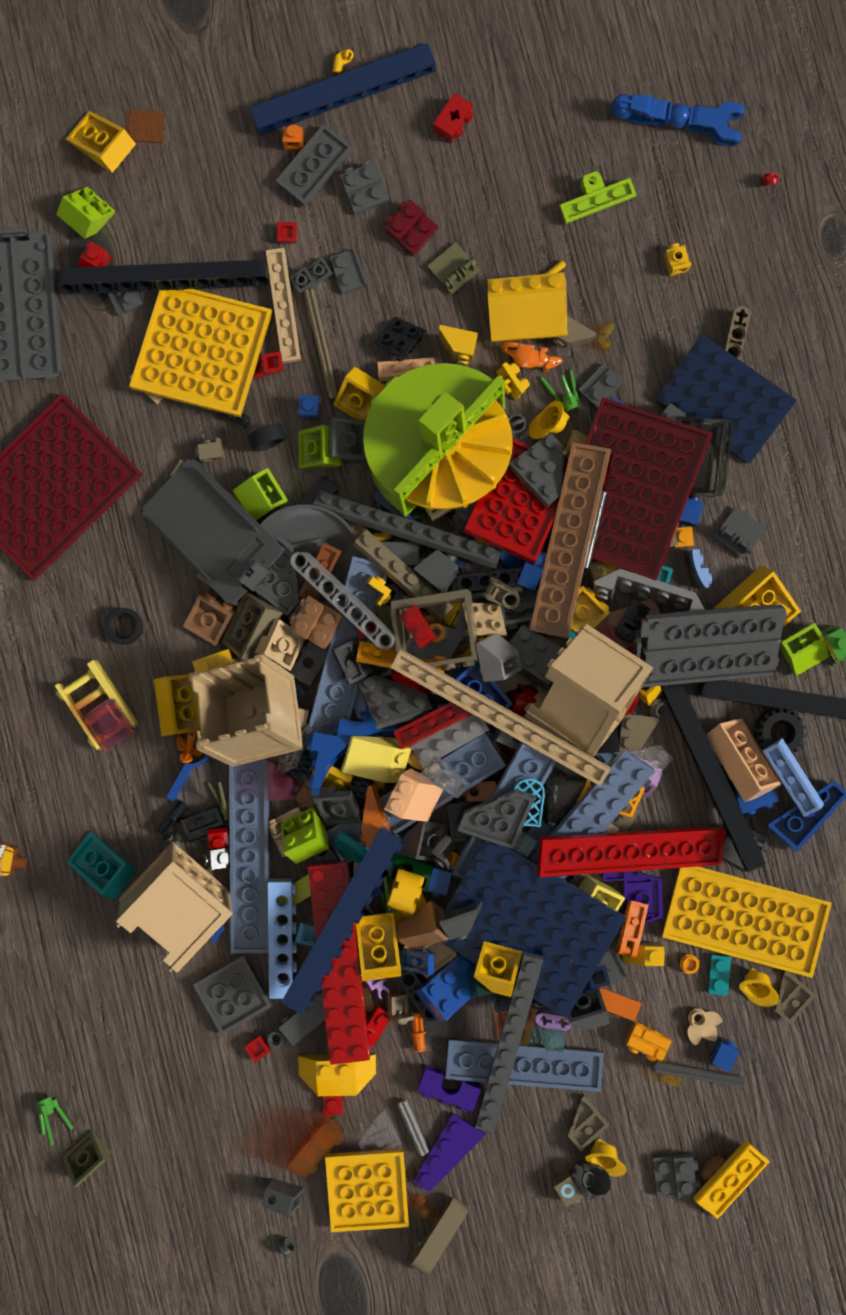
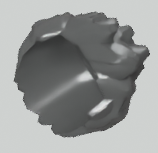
[571,1163,611,1199]

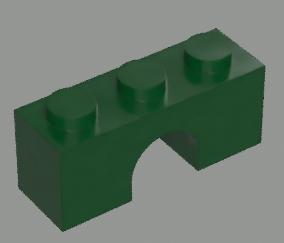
[381,854,434,892]

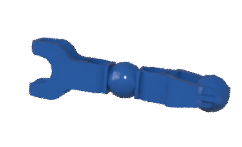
[611,94,745,147]

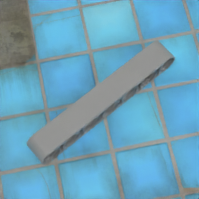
[290,552,396,650]

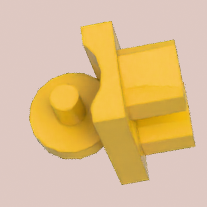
[496,362,530,400]

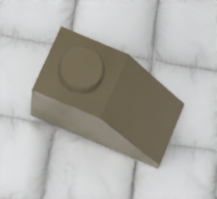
[551,316,597,348]

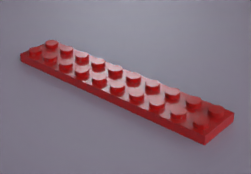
[537,826,726,877]

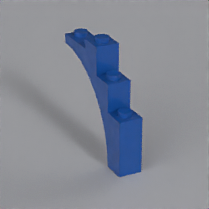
[307,706,405,796]

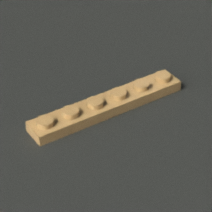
[266,248,301,363]

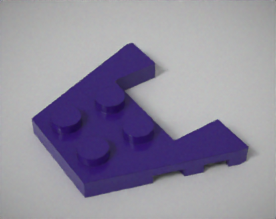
[602,871,663,933]

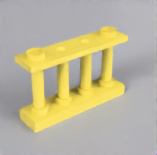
[55,660,139,750]

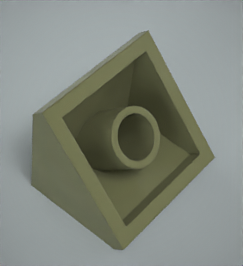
[63,1131,112,1188]

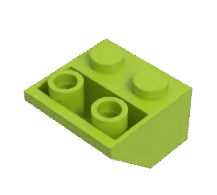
[56,187,115,239]
[233,468,288,521]
[779,623,829,676]
[281,807,329,864]

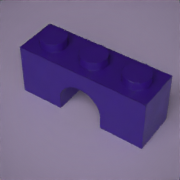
[418,1064,481,1112]

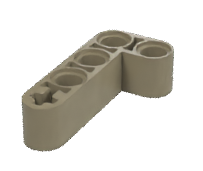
[723,306,756,371]
[406,1196,469,1276]

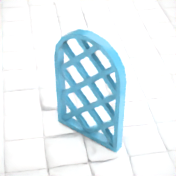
[513,777,545,827]

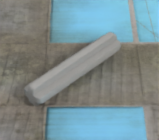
[397,1099,429,1156]

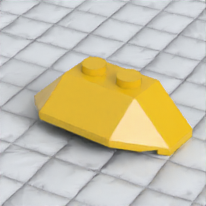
[298,1053,376,1096]

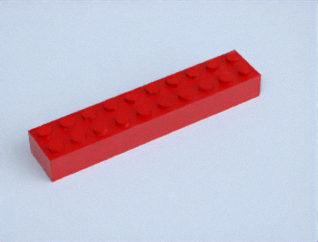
[308,860,371,1065]

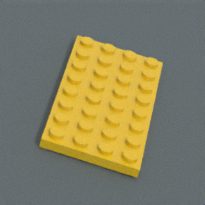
[661,867,832,978]

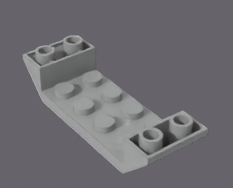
[593,569,705,611]

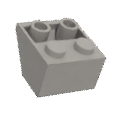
[476,633,522,682]

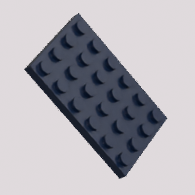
[656,334,797,464]

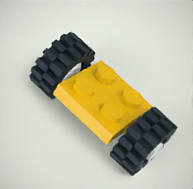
[291,744,372,806]

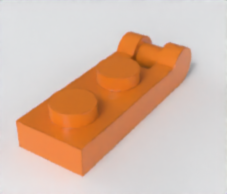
[615,900,649,958]

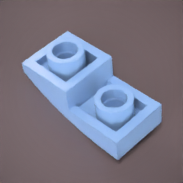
[689,549,712,589]

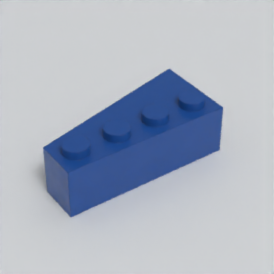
[764,781,846,852]

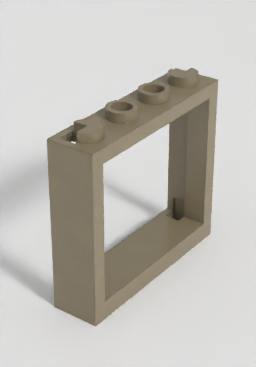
[391,589,479,670]

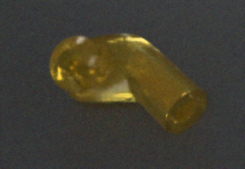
[598,321,615,351]

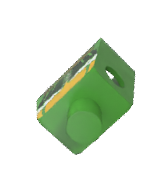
[820,625,846,666]

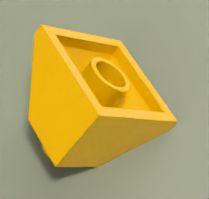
[474,941,522,997]

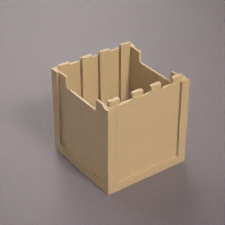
[524,624,653,757]
[189,654,304,767]
[116,841,233,973]

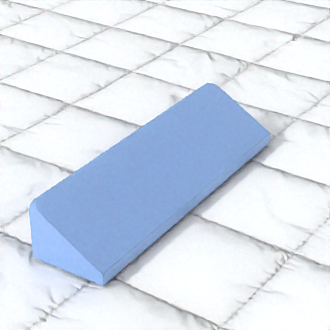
[762,739,824,817]

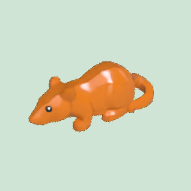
[501,342,563,372]

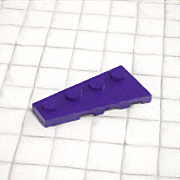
[413,1112,486,1192]

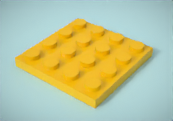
[325,1149,409,1232]

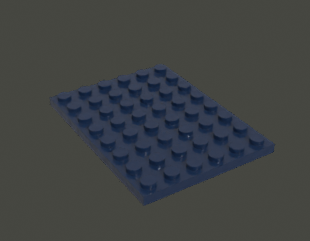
[441,840,626,1019]

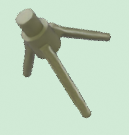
[207,782,229,820]

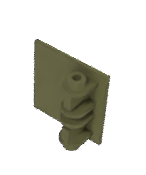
[427,242,481,295]

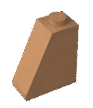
[395,901,449,949]

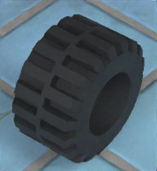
[753,708,807,754]

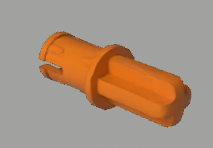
[411,1012,426,1052]

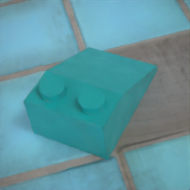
[67,831,138,900]

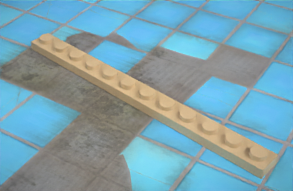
[390,649,611,786]

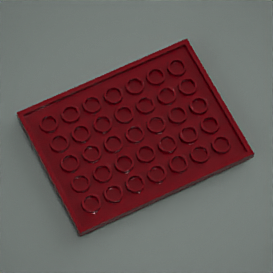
[0,393,143,581]
[548,397,713,581]

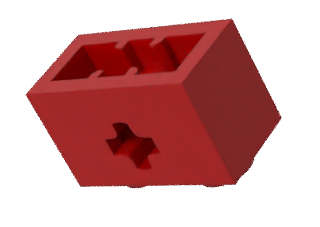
[433,93,474,143]

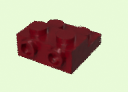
[385,199,439,256]

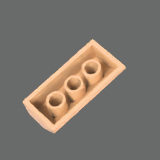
[706,718,783,802]

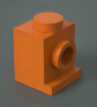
[283,125,304,151]

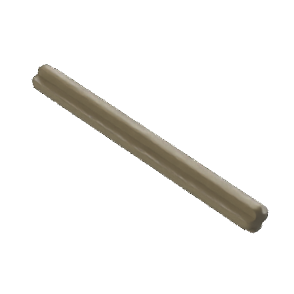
[304,289,338,400]

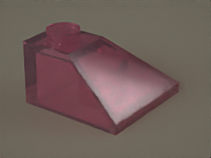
[83,699,135,752]
[267,761,299,801]

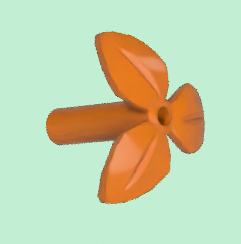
[176,731,205,763]

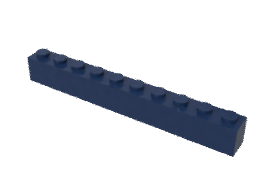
[250,43,436,136]
[281,826,404,1015]

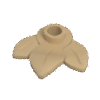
[687,1008,723,1045]

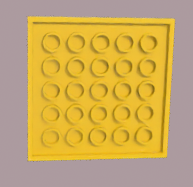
[129,289,272,418]

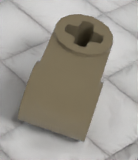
[481,577,519,609]

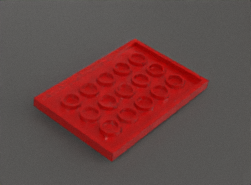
[464,438,568,564]

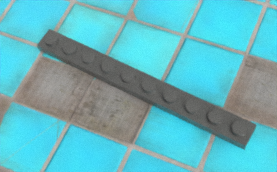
[313,490,502,569]
[475,952,544,1133]

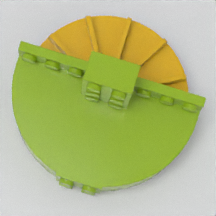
[363,363,513,517]

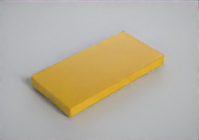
[693,1140,770,1219]

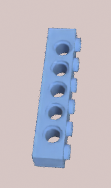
[268,878,297,999]

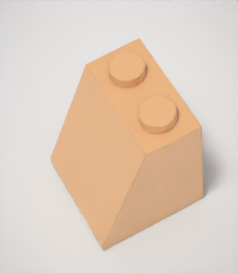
[384,769,445,822]

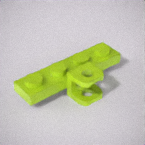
[559,171,637,225]

